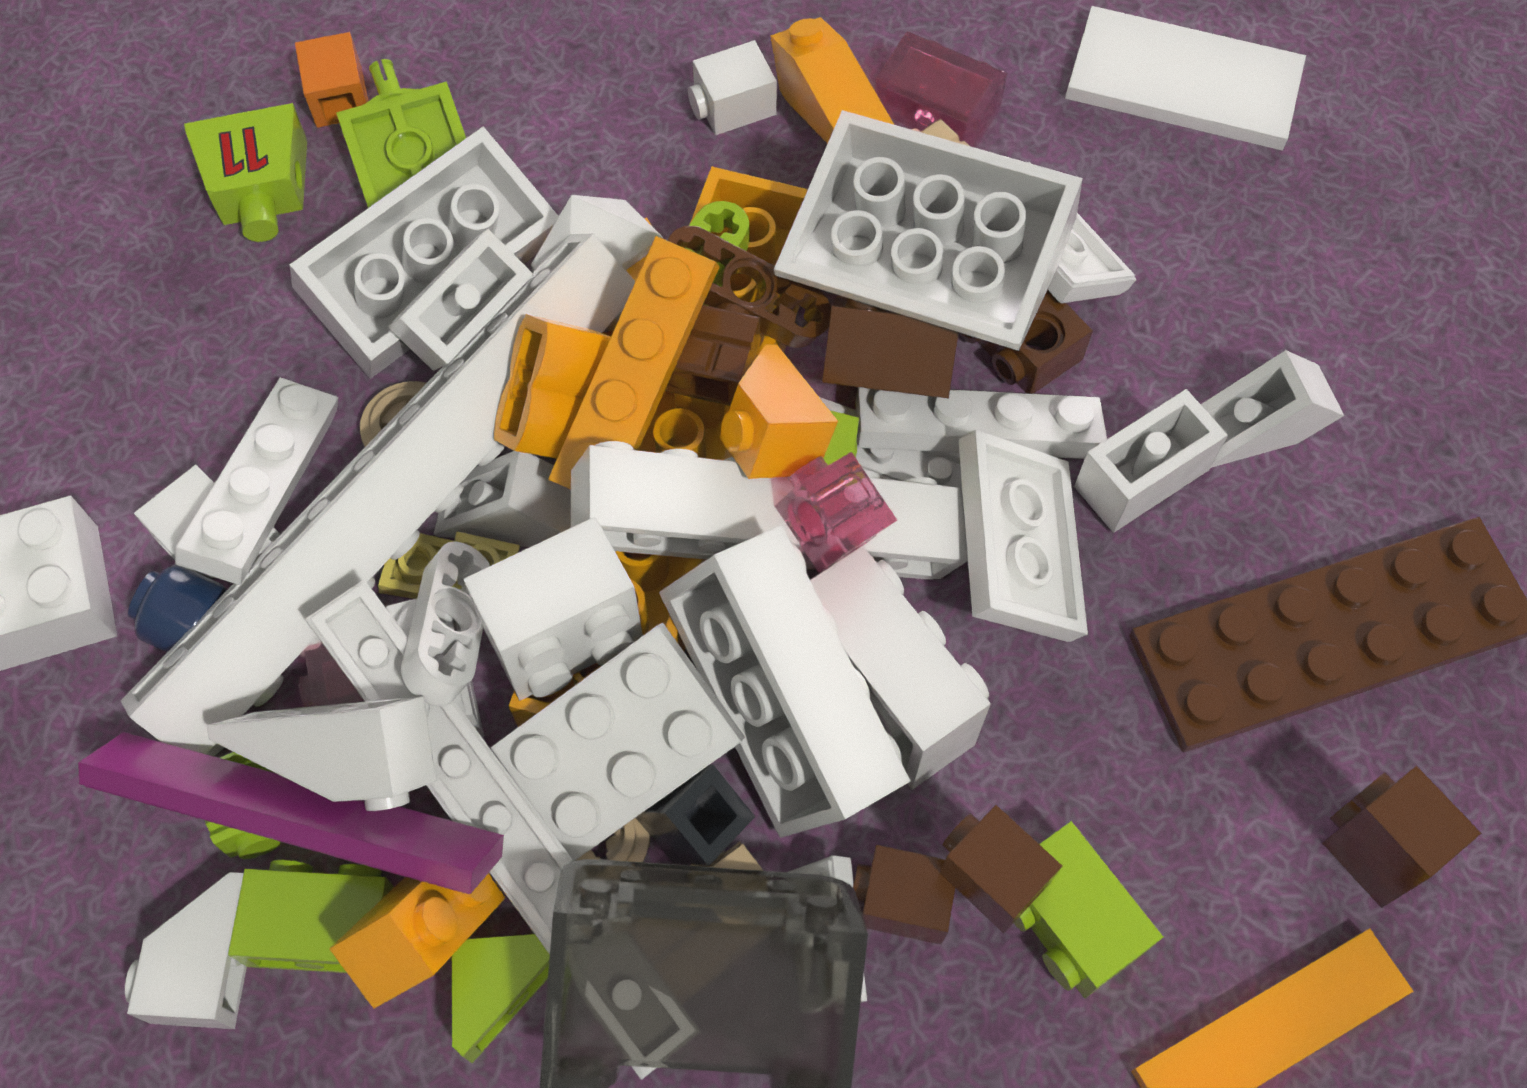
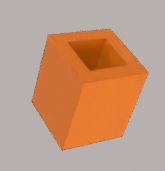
[295,32,368,128]

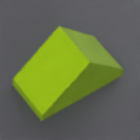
[452,934,558,1063]

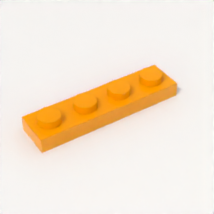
[548,236,720,490]

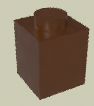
[940,805,1063,934]
[853,845,956,945]

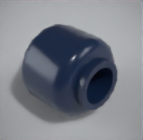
[128,564,227,652]

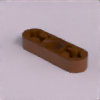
[667,225,831,348]

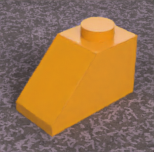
[720,344,838,479]

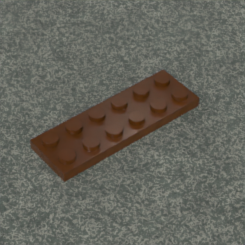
[1129,516,1527,753]

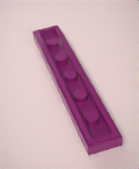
[78,732,504,894]

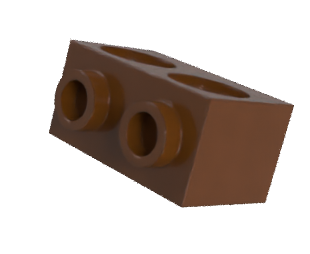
[959,289,1093,394]

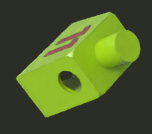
[184,103,307,242]

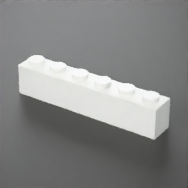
[571,441,968,579]

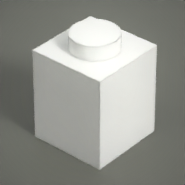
[688,40,777,135]

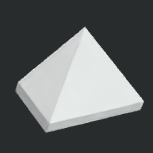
[531,195,663,272]

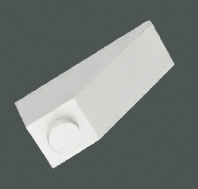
[207,696,437,811]

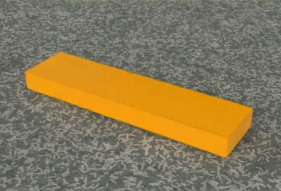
[1131,928,1414,1088]

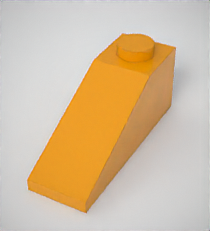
[771,17,894,144]

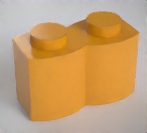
[494,314,611,458]

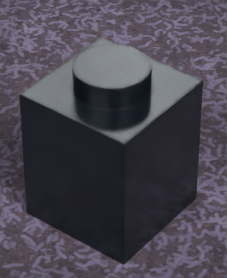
[636,764,755,866]

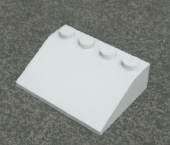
[774,110,1083,351]

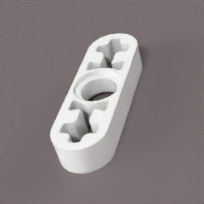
[401,542,490,706]

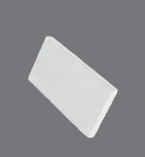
[1065,6,1306,151]

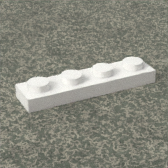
[175,377,339,586]
[855,387,1107,459]

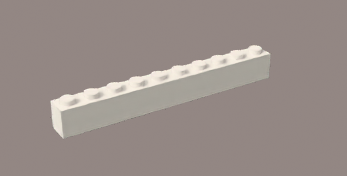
[121,233,635,756]

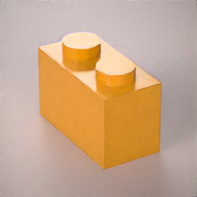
[329,873,505,1009]

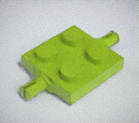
[336,59,466,208]

